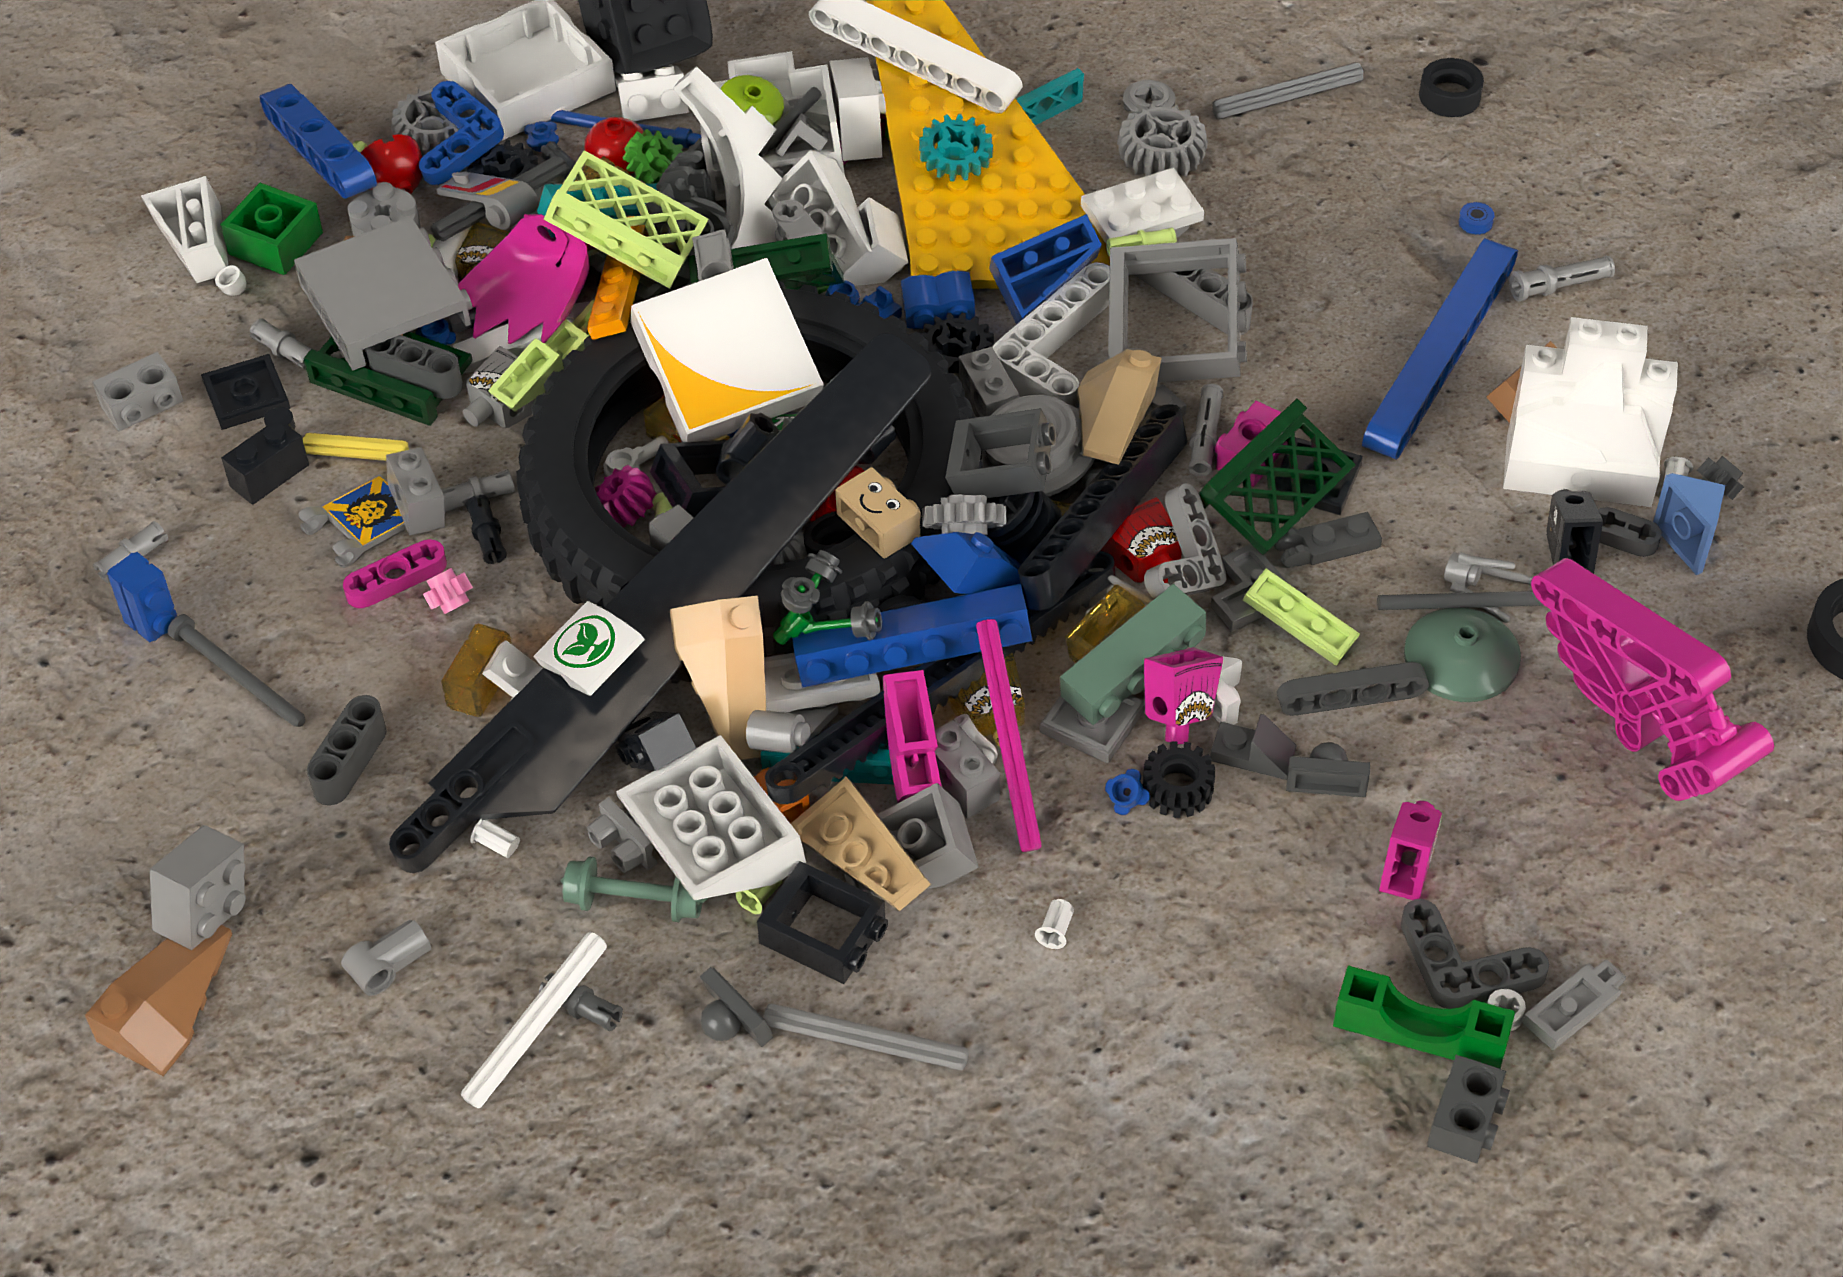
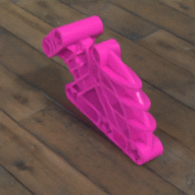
[1531,558,1774,801]

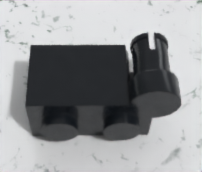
[221,407,309,505]

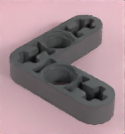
[1400,899,1549,1009]

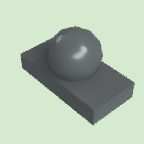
[1286,742,1370,797]
[700,967,773,1047]

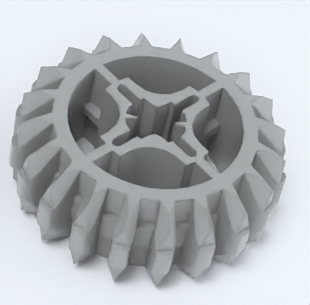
[391,86,475,157]
[1117,103,1208,177]

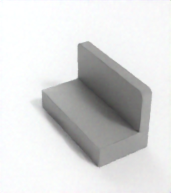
[776,113,828,157]

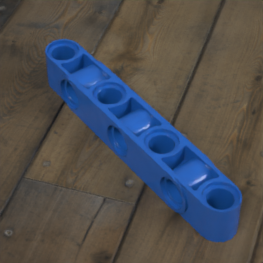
[259,83,377,199]

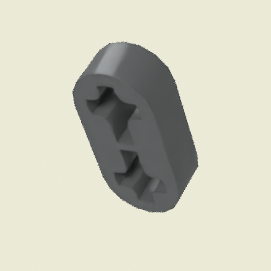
[1598,507,1662,557]

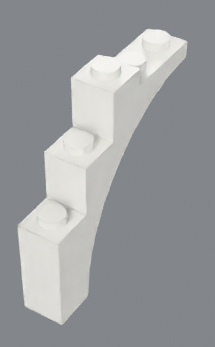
[673,66,783,249]

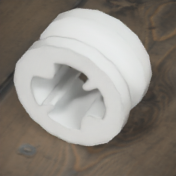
[1487,989,1526,1031]

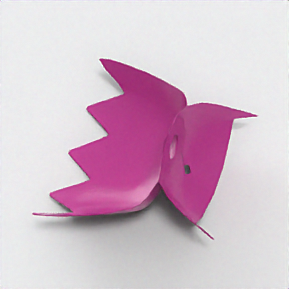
[458,214,597,344]

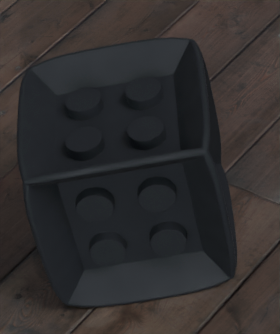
[578,0,713,74]

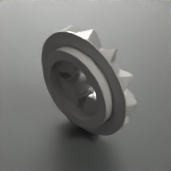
[1123,80,1175,113]

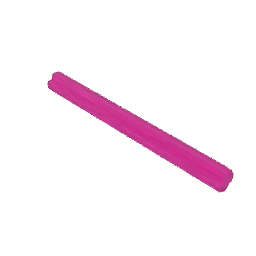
[976,619,1042,852]

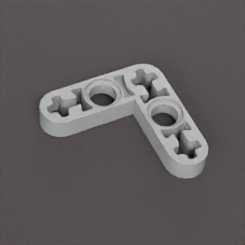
[1144,483,1226,599]

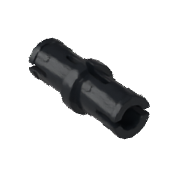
[466,495,507,564]

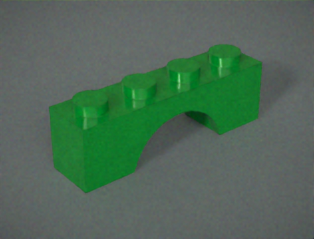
[1333,965,1516,1069]

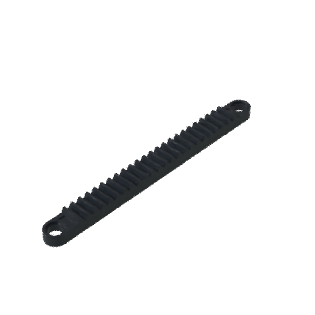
[765,551,1116,804]

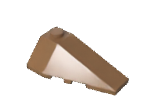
[85,925,232,1076]

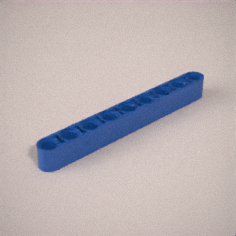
[1362,238,1518,460]

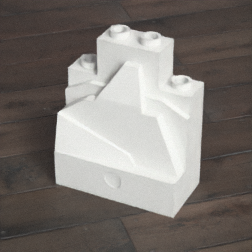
[700,51,845,201]
[1503,317,1678,507]

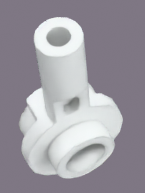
[603,435,669,477]

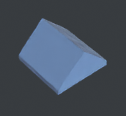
[1653,473,1725,575]

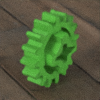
[623,129,683,184]

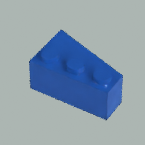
[989,214,1102,325]

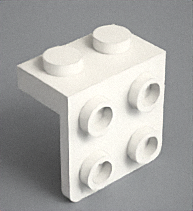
[614,65,689,121]

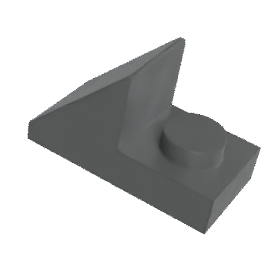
[1210,714,1296,780]

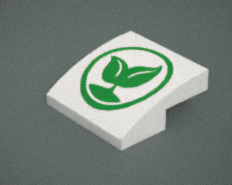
[533,601,645,696]

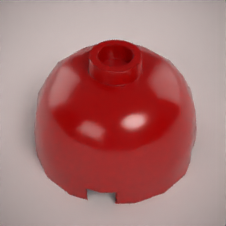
[584,117,644,178]
[360,134,423,194]

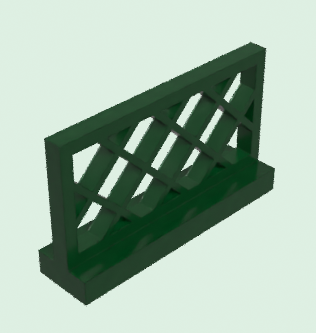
[688,233,844,290]
[304,332,473,426]
[1198,398,1356,556]

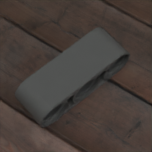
[365,335,463,399]
[307,695,387,806]

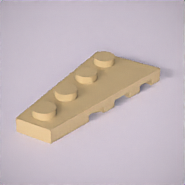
[791,777,931,911]

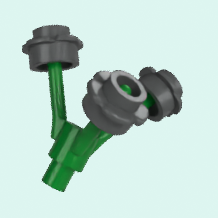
[773,550,882,645]

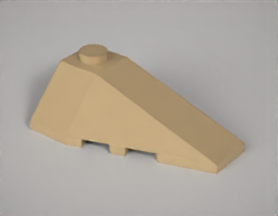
[1077,349,1162,465]
[670,596,766,760]

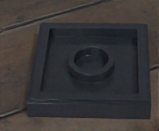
[201,354,291,430]
[1275,437,1363,515]

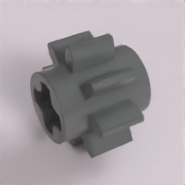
[1697,456,1744,500]

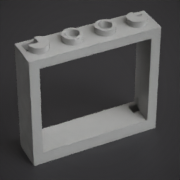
[1108,238,1247,382]

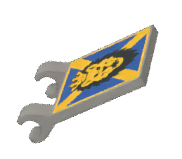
[299,474,406,568]

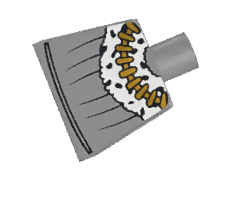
[463,346,546,428]

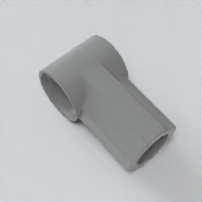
[342,919,431,996]

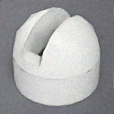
[215,265,247,296]

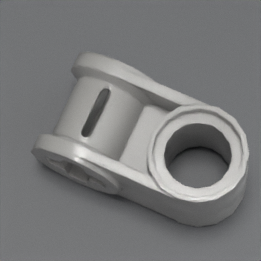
[772,200,823,241]

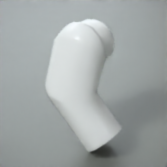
[954,714,998,764]

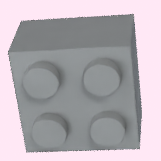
[150,825,246,950]

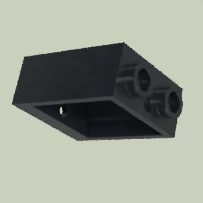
[650,440,738,518]
[757,861,888,984]

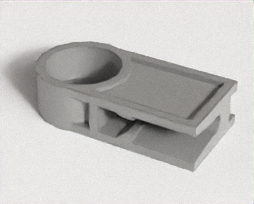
[692,229,734,281]

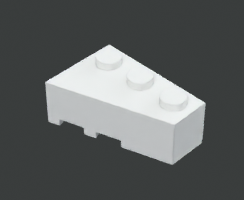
[829,57,886,161]

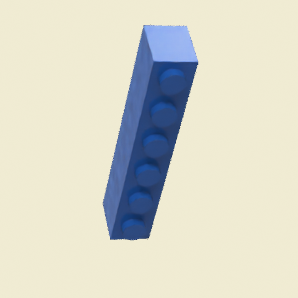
[792,584,1033,688]

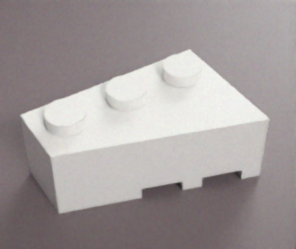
[141,176,229,283]

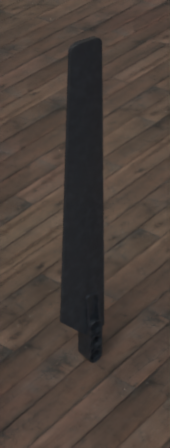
[389,333,931,873]

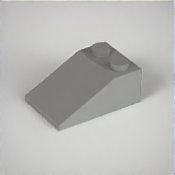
[844,783,979,900]

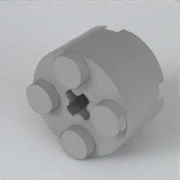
[347,182,421,236]

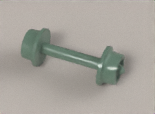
[560,857,708,922]

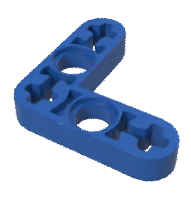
[419,81,504,185]

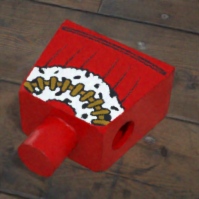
[1100,497,1182,584]

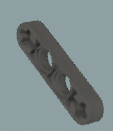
[1277,662,1429,716]

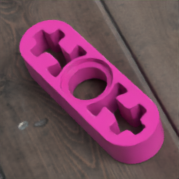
[343,539,447,608]

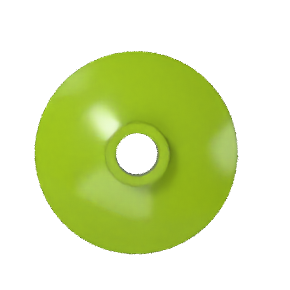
[721,75,784,125]

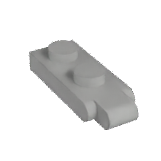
[1522,960,1626,1051]

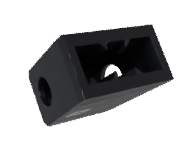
[1546,489,1603,574]

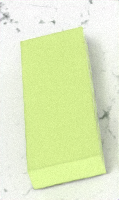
[1243,568,1360,666]

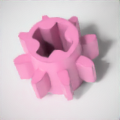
[423,568,473,614]

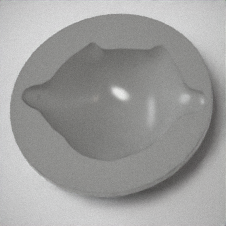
[981,395,1095,496]

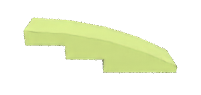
[488,300,594,412]

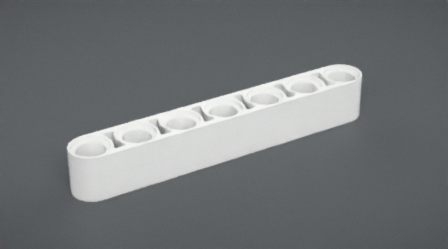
[809,0,1022,113]

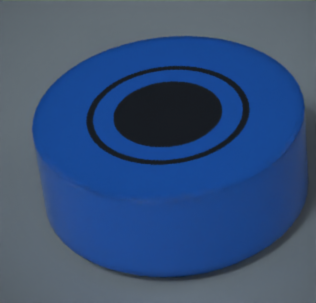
[1459,202,1494,234]

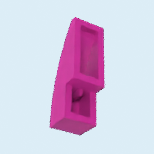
[883,670,942,803]

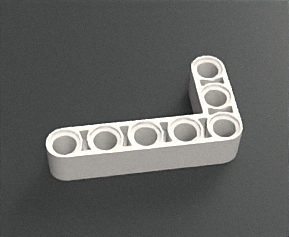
[992,262,1110,408]

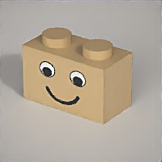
[835,467,921,559]

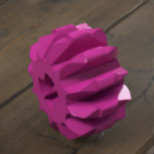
[595,465,657,528]

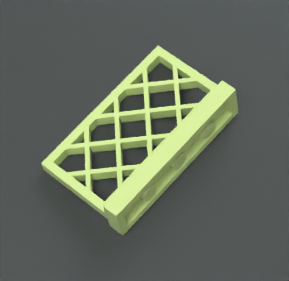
[544,150,709,289]

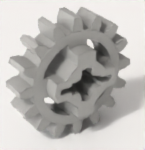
[922,494,1006,535]

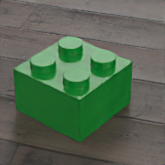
[220,183,323,276]

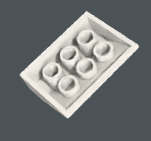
[616,735,807,900]

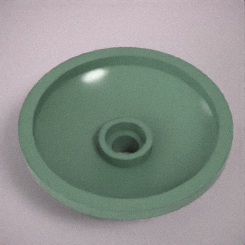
[1404,608,1521,702]

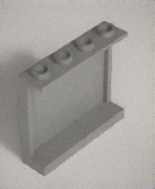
[294,216,472,370]

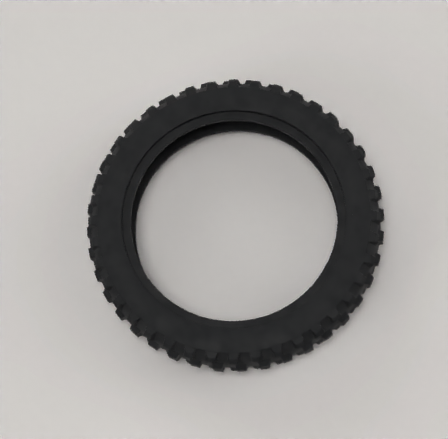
[516,282,983,658]

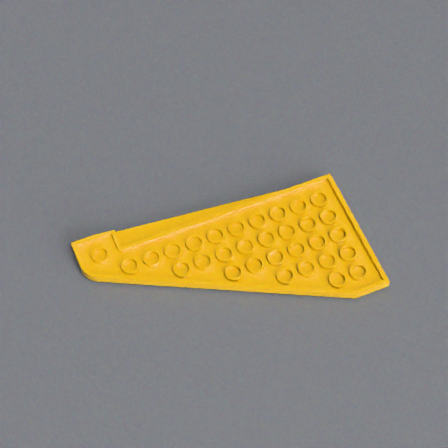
[865,0,1110,289]

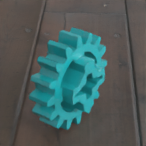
[919,114,993,181]

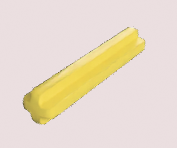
[303,433,409,461]

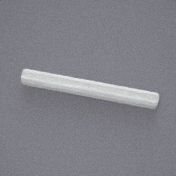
[461,932,607,1108]

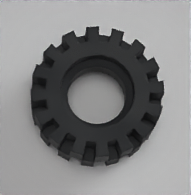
[1142,741,1216,818]

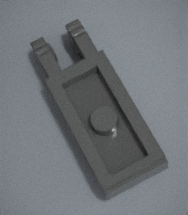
[1274,512,1382,568]

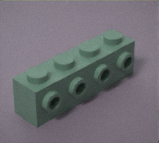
[1060,584,1206,725]

